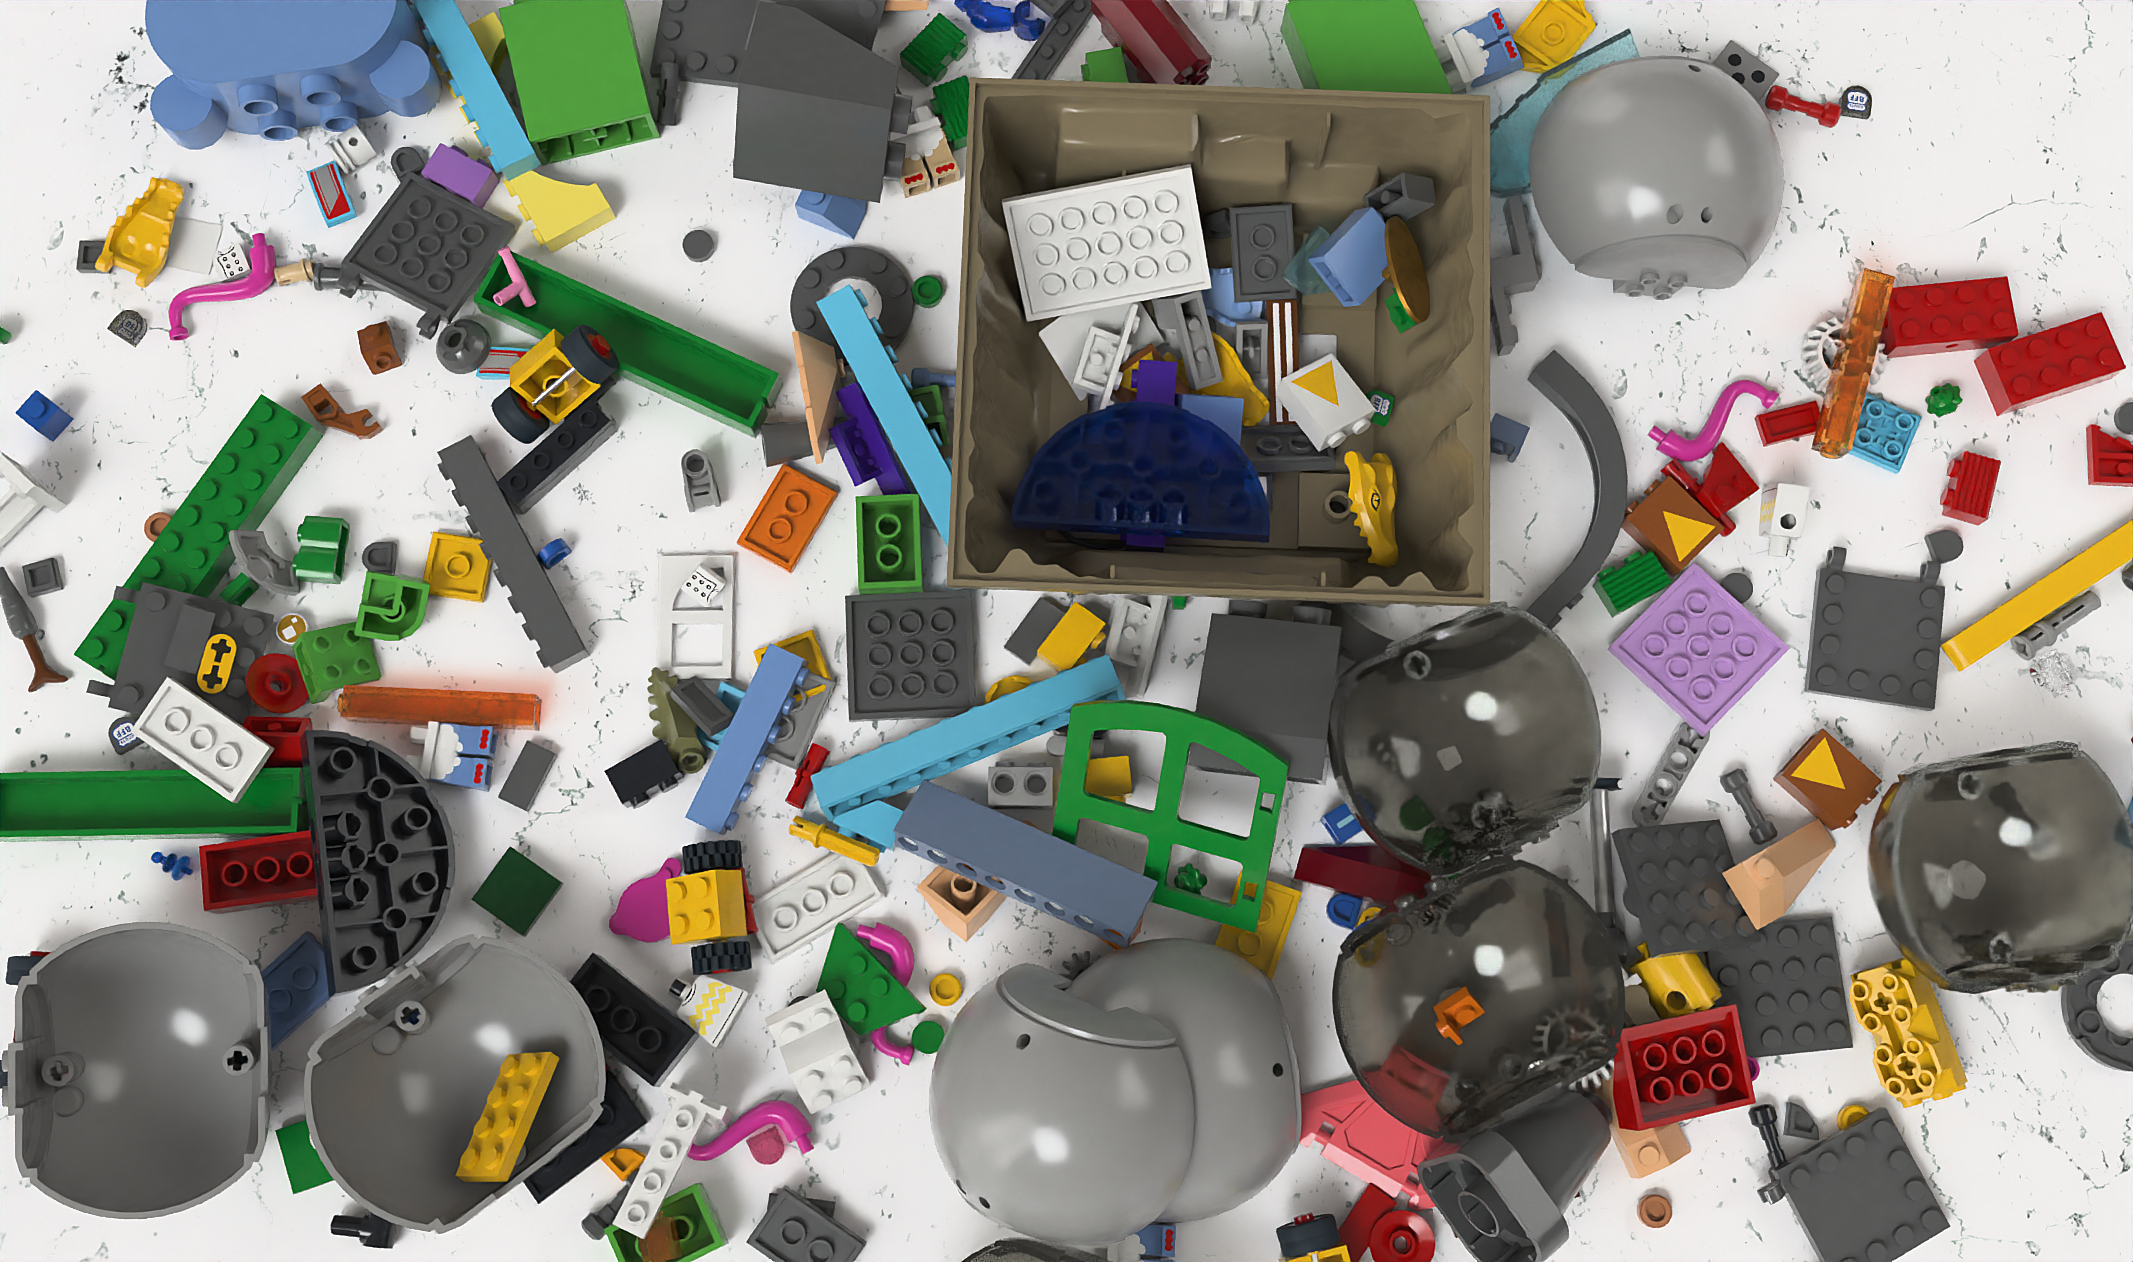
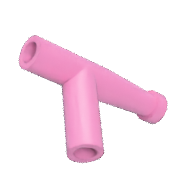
[493,246,536,307]

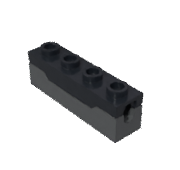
[496,399,617,514]

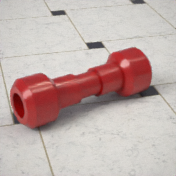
[1765,85,1842,128]

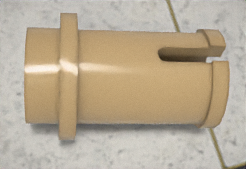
[274,258,315,286]

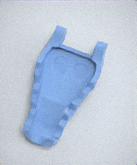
[1201,267,1266,327]

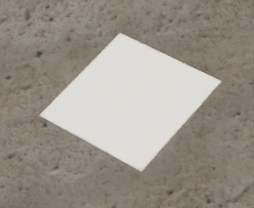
[164,216,223,275]

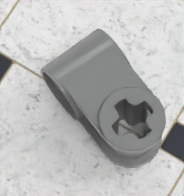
[681,449,721,513]

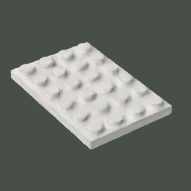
[1002,164,1212,322]

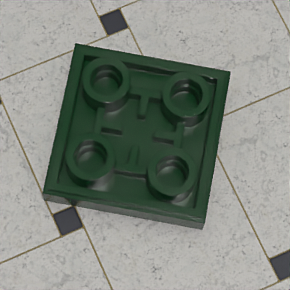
[471,846,564,937]

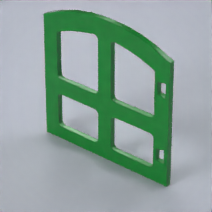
[1052,700,1290,933]

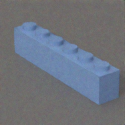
[685,643,810,835]

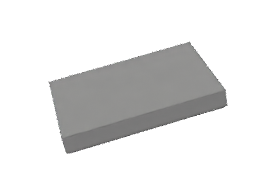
[764,672,836,770]

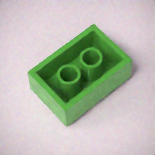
[855,494,924,595]
[604,1182,729,1262]

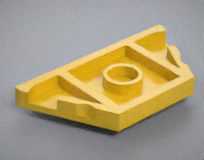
[1512,0,1596,77]

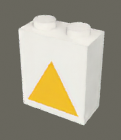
[1275,353,1376,451]

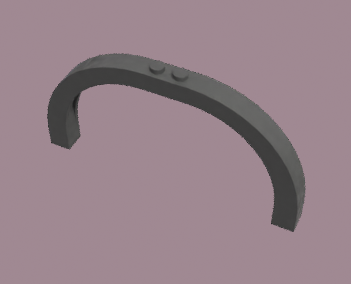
[1297,350,1628,680]

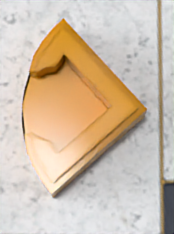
[600,1148,646,1182]

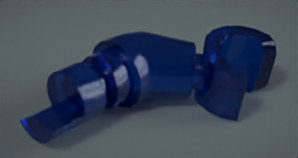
[954,0,1045,41]

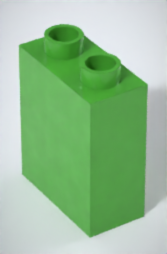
[498,0,660,166]
[1280,0,1453,94]

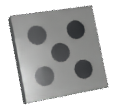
[1712,40,1780,102]

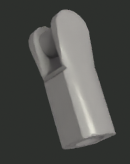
[1046,735,1104,759]

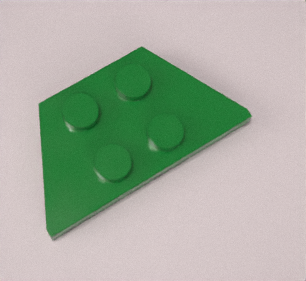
[816,922,927,1036]

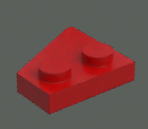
[2086,424,2133,487]
[1695,442,1760,520]

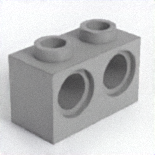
[988,761,1053,810]

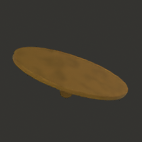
[1382,216,1430,324]

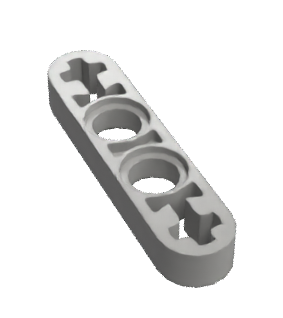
[1632,722,1710,827]

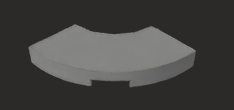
[229,530,300,596]

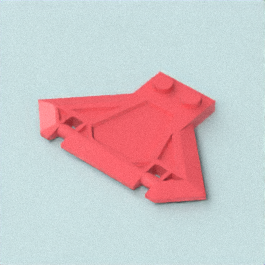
[1299,1045,1451,1212]

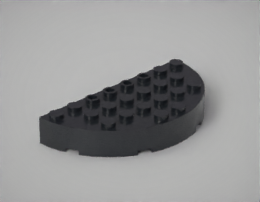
[299,730,455,998]

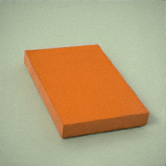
[736,463,838,574]

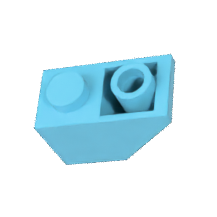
[832,800,904,854]

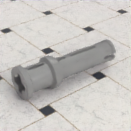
[2011,591,2101,661]

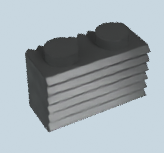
[1363,171,1436,224]

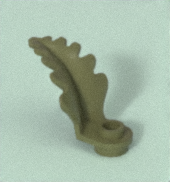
[647,667,707,774]

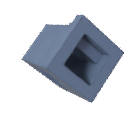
[1490,413,1530,463]

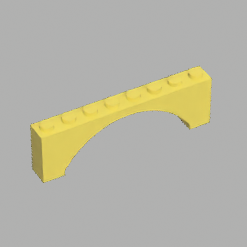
[430,11,615,253]

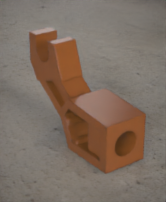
[301,383,383,440]

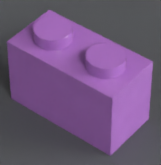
[421,143,499,209]

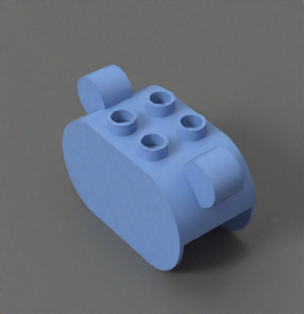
[145,0,442,150]

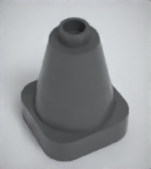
[1417,1091,1613,1262]

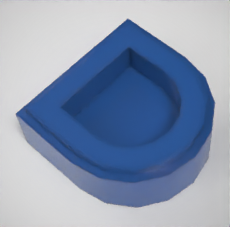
[537,538,572,570]
[1326,893,1363,931]

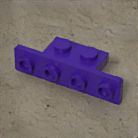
[828,381,912,495]

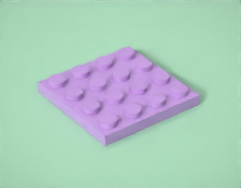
[1607,562,1790,737]

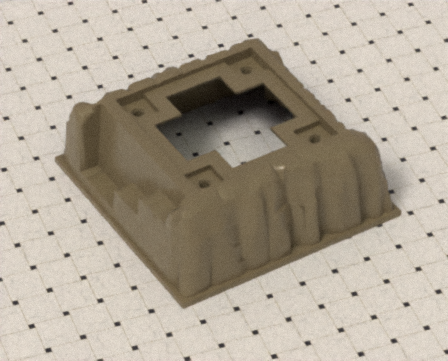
[946,77,1490,609]

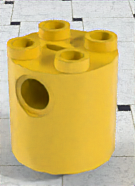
[1628,940,1722,1019]

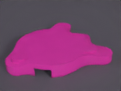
[609,858,682,943]

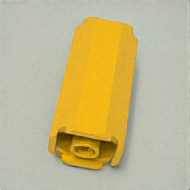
[1849,954,1968,1108]

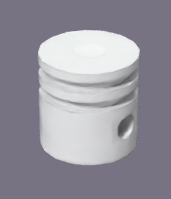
[325,124,377,175]

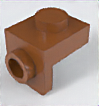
[357,321,402,375]

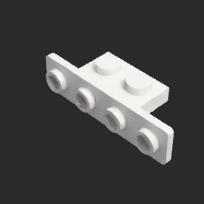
[1071,303,1140,426]
[1104,595,1171,700]

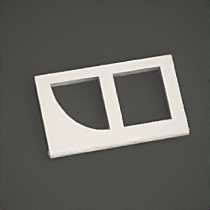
[656,555,734,681]

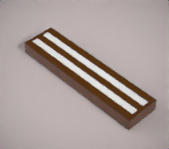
[1265,299,1299,425]

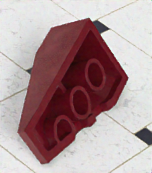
[1293,845,1434,916]

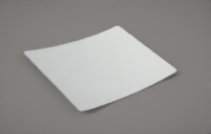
[1039,301,1164,401]

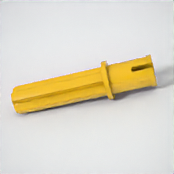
[789,815,880,867]

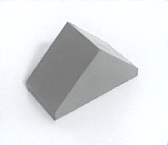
[1233,321,1268,380]

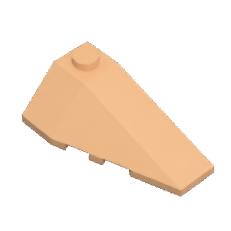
[792,331,846,464]
[1722,818,1836,930]
[918,820,1042,943]
[1581,1043,1691,1179]

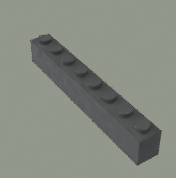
[437,435,590,674]

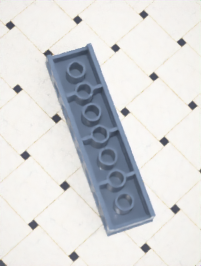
[893,779,1158,949]

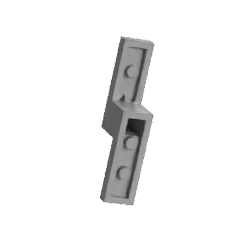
[1490,195,1542,356]
[1151,290,1223,390]

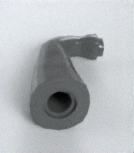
[760,375,879,468]

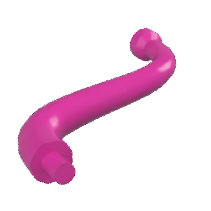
[168,233,276,341]
[1647,380,1779,462]
[856,922,915,1066]
[687,1100,814,1161]

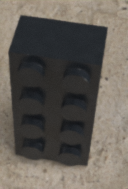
[569,953,700,1087]

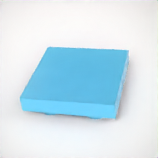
[1839,393,1922,474]

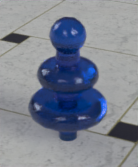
[151,852,194,881]

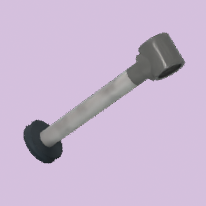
[1573,777,1627,965]

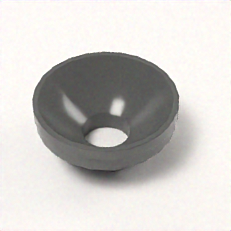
[436,319,491,374]

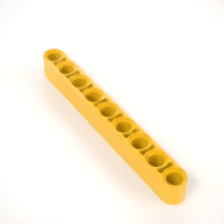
[1940,519,2133,672]

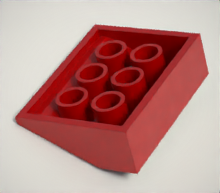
[1613,1004,1756,1131]

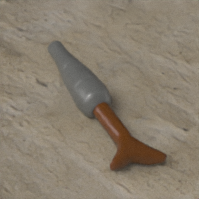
[0,567,69,693]

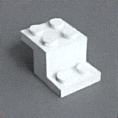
[765,990,871,1114]

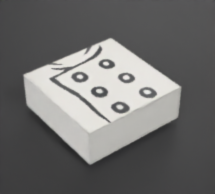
[210,242,252,283]
[681,563,726,607]

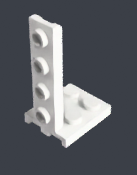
[0,450,66,549]
[613,1079,734,1239]

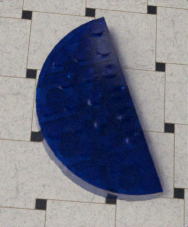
[1010,402,1270,543]

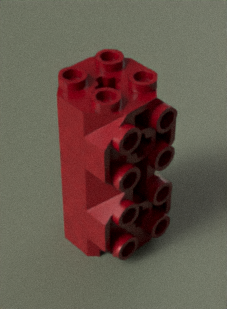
[1091,0,1212,85]

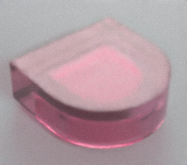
[746,1126,785,1165]

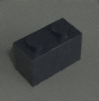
[604,740,684,809]

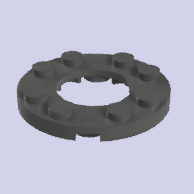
[790,247,913,365]
[2061,940,2133,1072]

